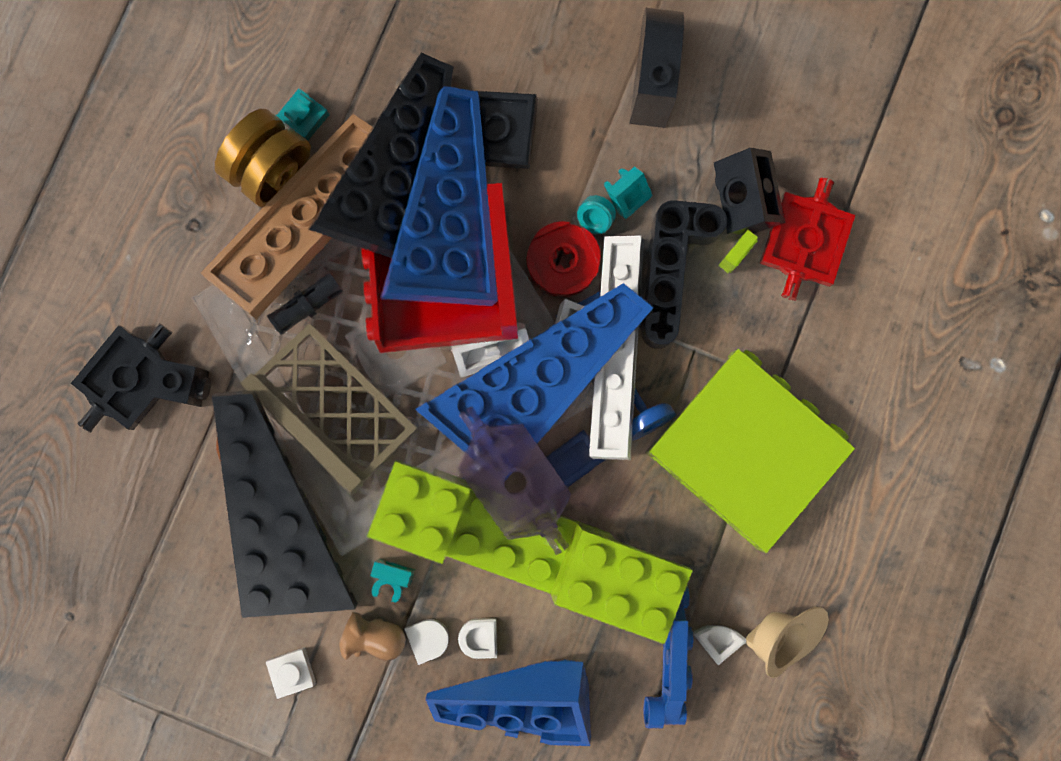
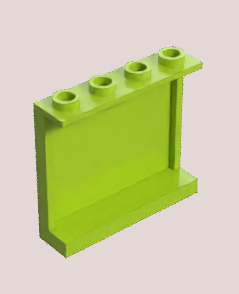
[645,349,855,553]

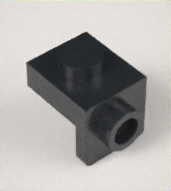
[150,360,211,407]

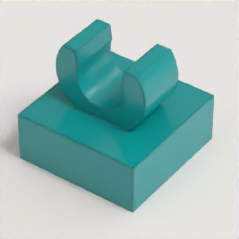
[276,88,330,141]
[604,166,653,219]
[370,558,416,603]

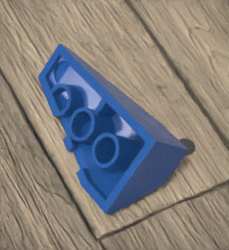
[425,660,591,746]

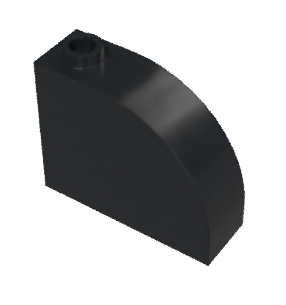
[629,7,684,128]

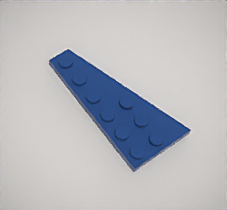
[381,86,498,306]
[415,283,653,484]

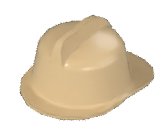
[746,607,829,678]

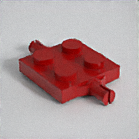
[759,177,856,301]

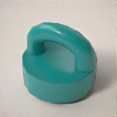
[577,195,616,234]

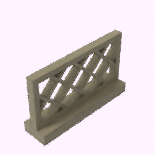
[240,323,417,496]

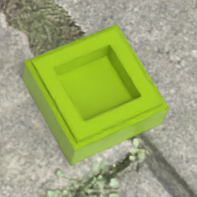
[718,230,758,273]

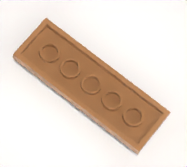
[200,114,372,320]

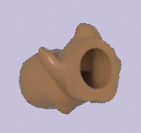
[339,612,406,661]

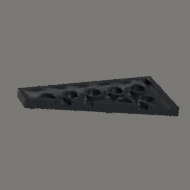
[308,52,454,258]
[212,390,358,618]

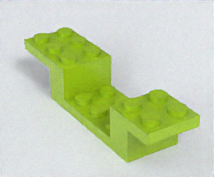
[367,460,692,644]

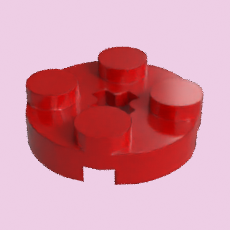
[527,221,601,297]

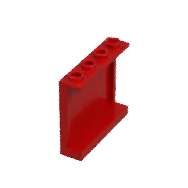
[361,183,518,353]

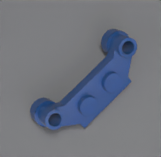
[643,586,693,729]

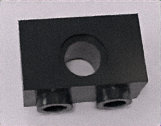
[713,147,785,235]

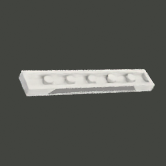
[589,236,644,460]

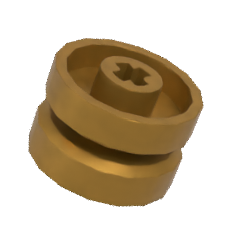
[215,109,311,207]

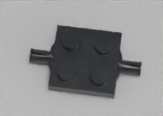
[70,323,172,433]

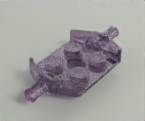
[457,406,571,555]

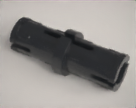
[267,272,343,336]

